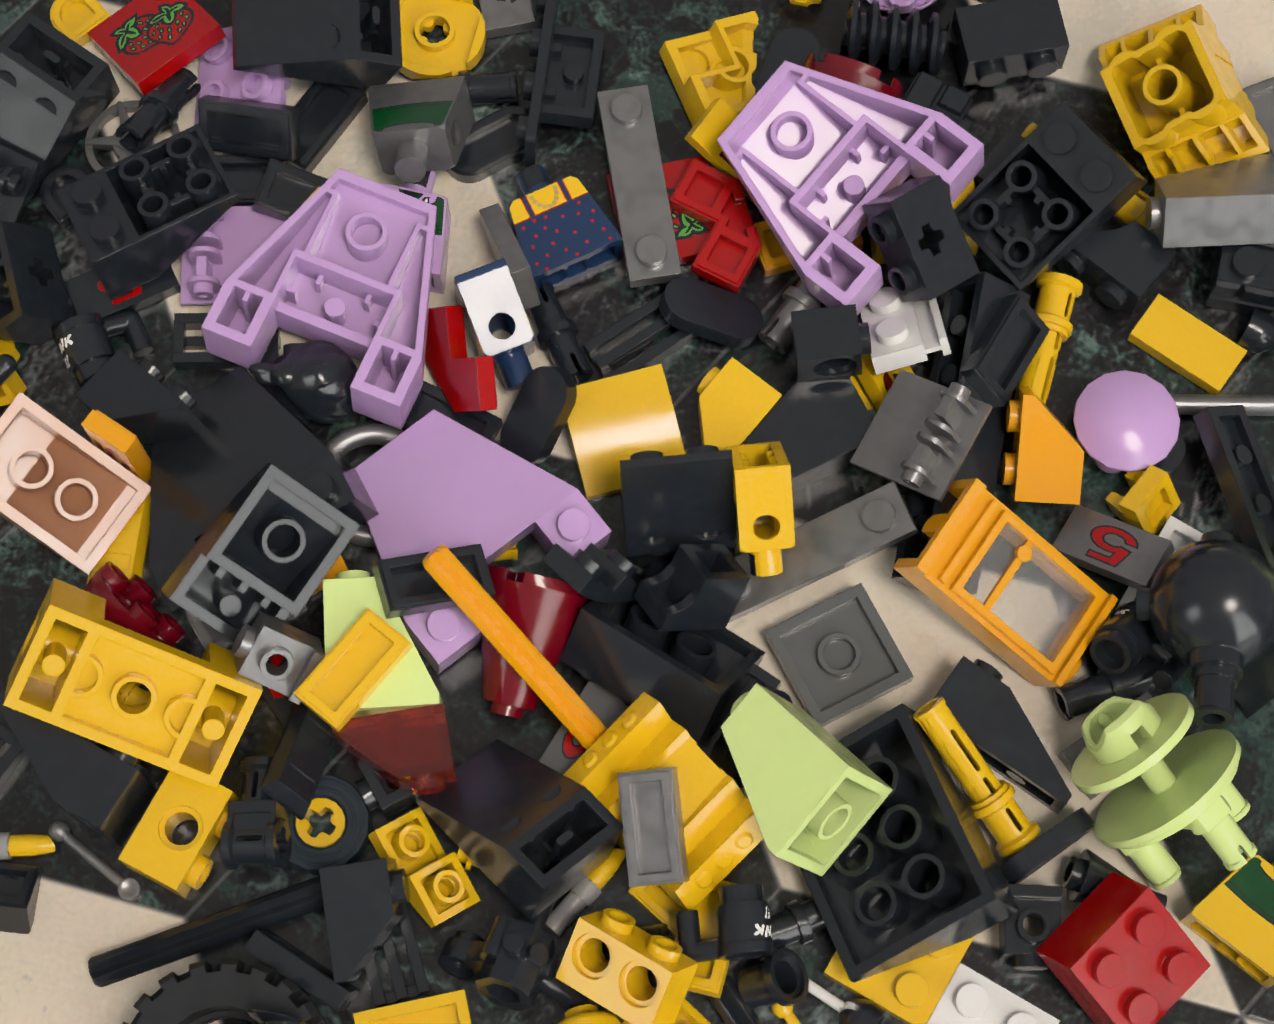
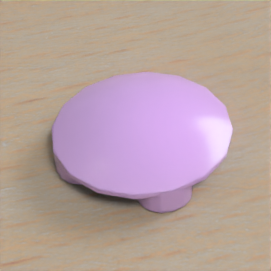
[1073,370,1180,474]

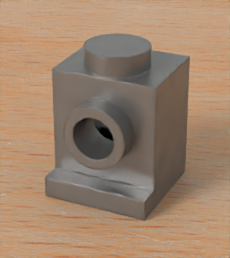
[231,611,325,705]

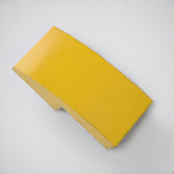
[368,807,481,928]

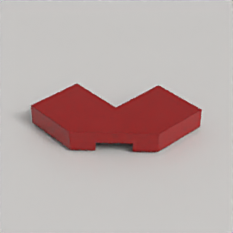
[669,158,762,294]
[425,305,498,412]

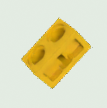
[555,908,699,1024]

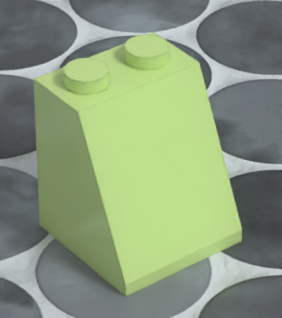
[323,570,448,734]
[721,683,893,876]

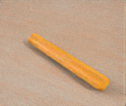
[422,544,608,750]

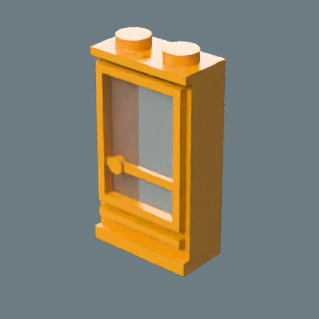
[892,478,1118,687]

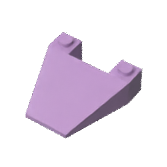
[717,61,985,315]
[201,168,437,430]
[354,409,612,674]

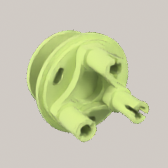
[1071,693,1257,891]

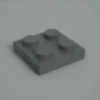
[765,583,914,727]

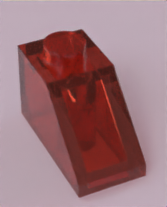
[332,703,457,795]

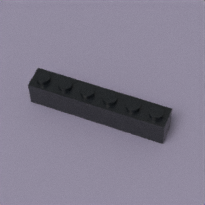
[892,271,1030,595]

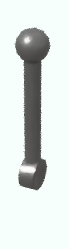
[48,820,142,901]

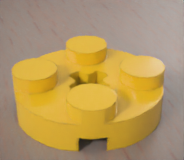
[398,0,487,80]

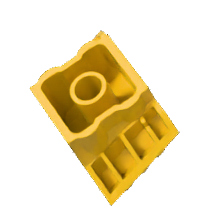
[1098,4,1270,180]
[563,692,764,910]

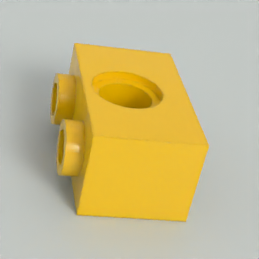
[118,771,240,899]

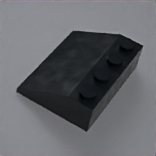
[800,703,1020,983]

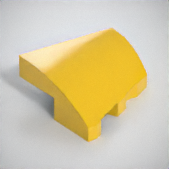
[659,11,758,127]

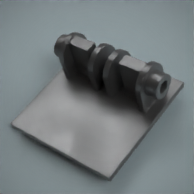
[850,369,993,502]

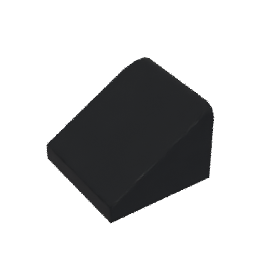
[0,861,42,934]

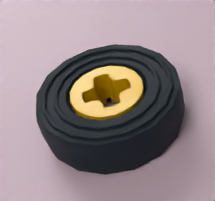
[289,775,372,875]

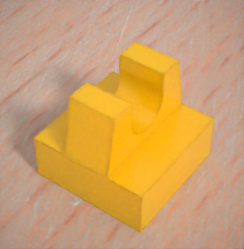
[1105,465,1181,535]

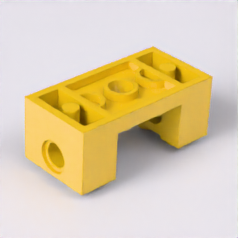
[3,578,263,789]

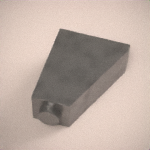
[1145,154,1274,248]

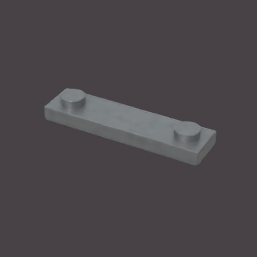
[597,84,682,288]
[728,481,919,623]

